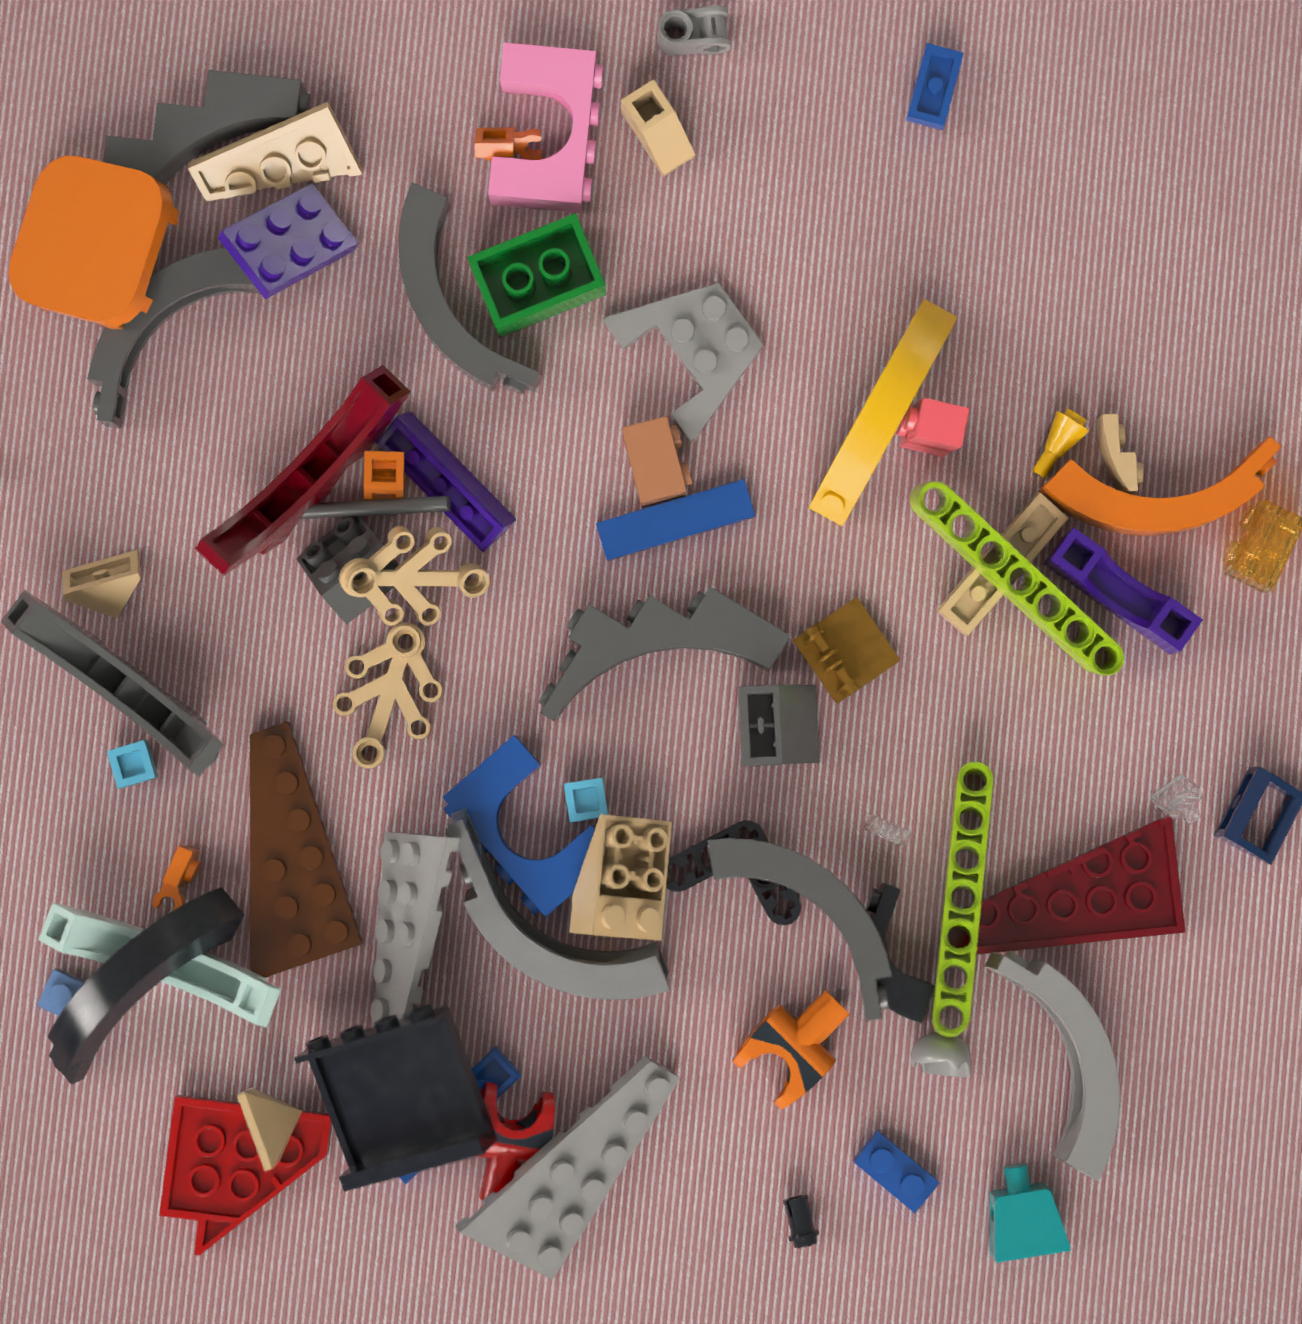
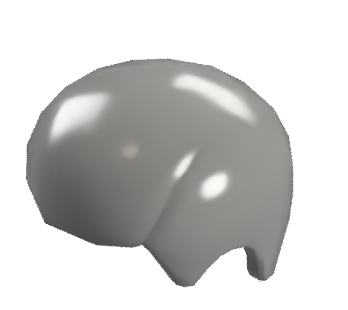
[911,1032,972,1077]

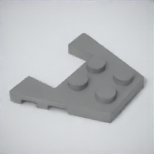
[603,283,764,444]

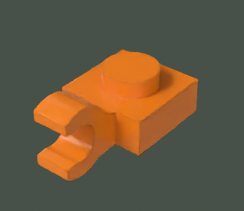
[474,127,542,161]
[152,845,201,911]

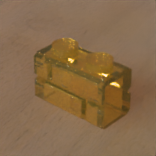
[1222,500,1302,593]

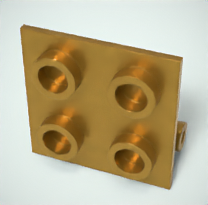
[793,597,901,705]

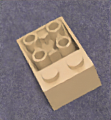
[569,814,672,941]

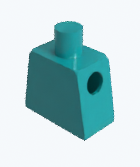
[989,1163,1071,1263]

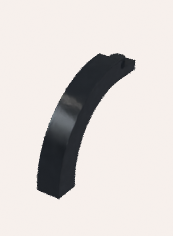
[47,887,245,1084]

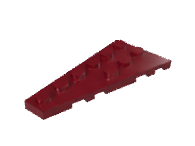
[947,815,1186,955]

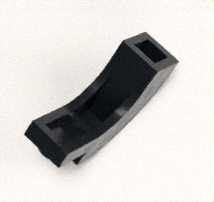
[851,883,935,1023]

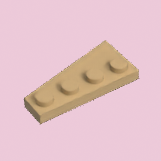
[187,102,362,202]

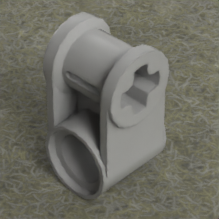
[656,5,732,56]

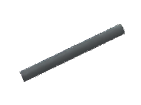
[300,496,451,519]

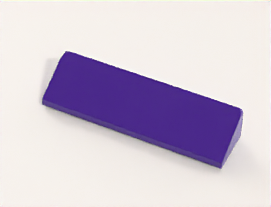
[376,411,516,552]

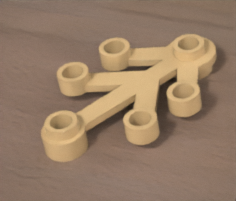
[339,526,490,626]
[333,622,443,769]

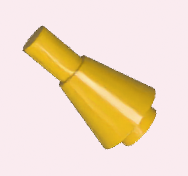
[1032,408,1089,479]

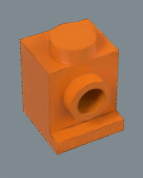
[364,451,404,500]

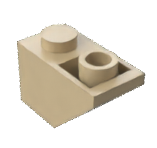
[621,79,695,177]

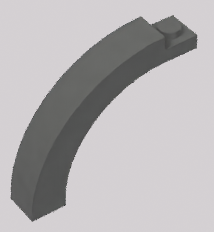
[398,182,541,394]
[87,248,260,428]
[708,838,892,1021]

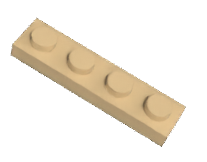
[936,492,1069,636]

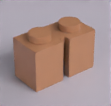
[621,416,692,508]

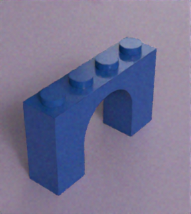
[442,735,595,917]

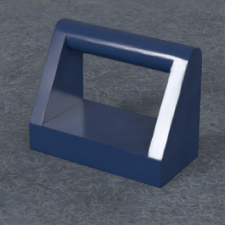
[1214,766,1302,865]

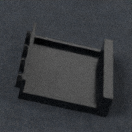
[294,1004,498,1192]

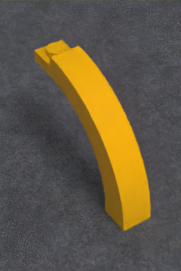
[809,299,958,526]

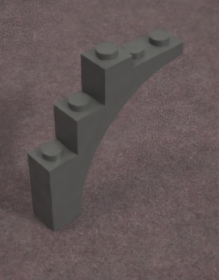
[538,587,791,722]
[1,590,224,777]

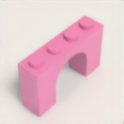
[488,43,604,213]

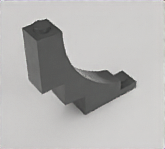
[103,70,311,185]

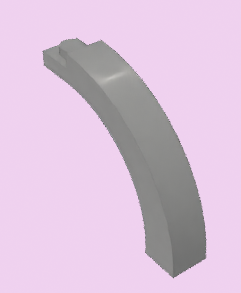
[985,951,1120,1182]

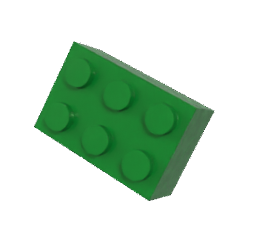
[467,213,606,338]

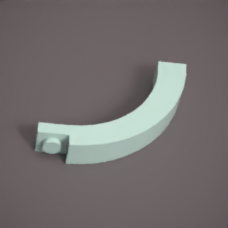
[38,902,281,1027]

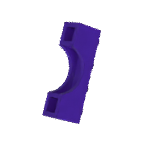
[1043,527,1203,655]

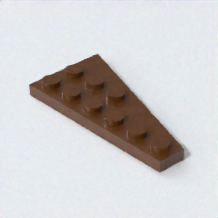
[250,722,363,978]

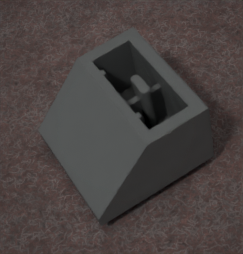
[296,516,399,625]
[737,685,820,767]

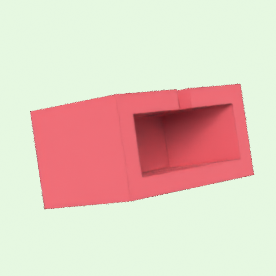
[896,398,969,457]

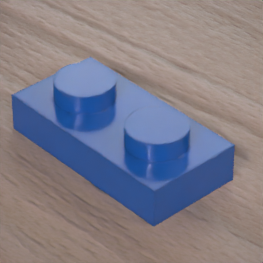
[906,43,964,130]
[853,1130,940,1213]

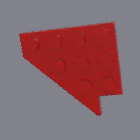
[159,1095,332,1256]

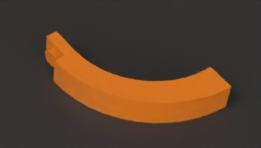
[1037,436,1281,536]

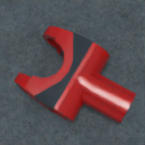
[478,1082,555,1201]

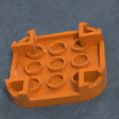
[8,156,179,329]

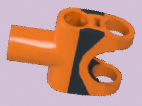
[732,990,850,1109]

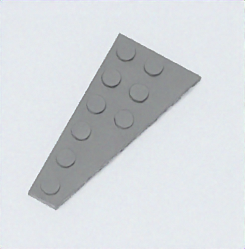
[370,832,460,1027]
[455,1056,680,1280]

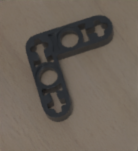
[666,820,801,925]

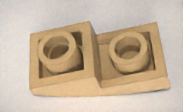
[1095,414,1143,494]

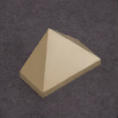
[62,550,141,618]
[237,1088,302,1171]

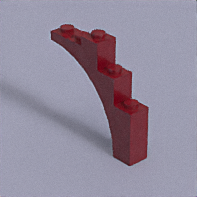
[195,365,411,576]

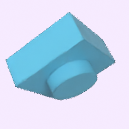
[107,740,159,789]
[564,778,609,822]

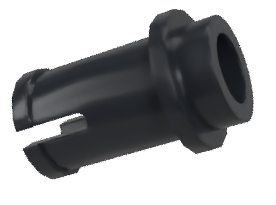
[783,1195,820,1248]

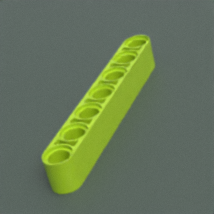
[909,481,1124,676]
[932,762,993,1038]

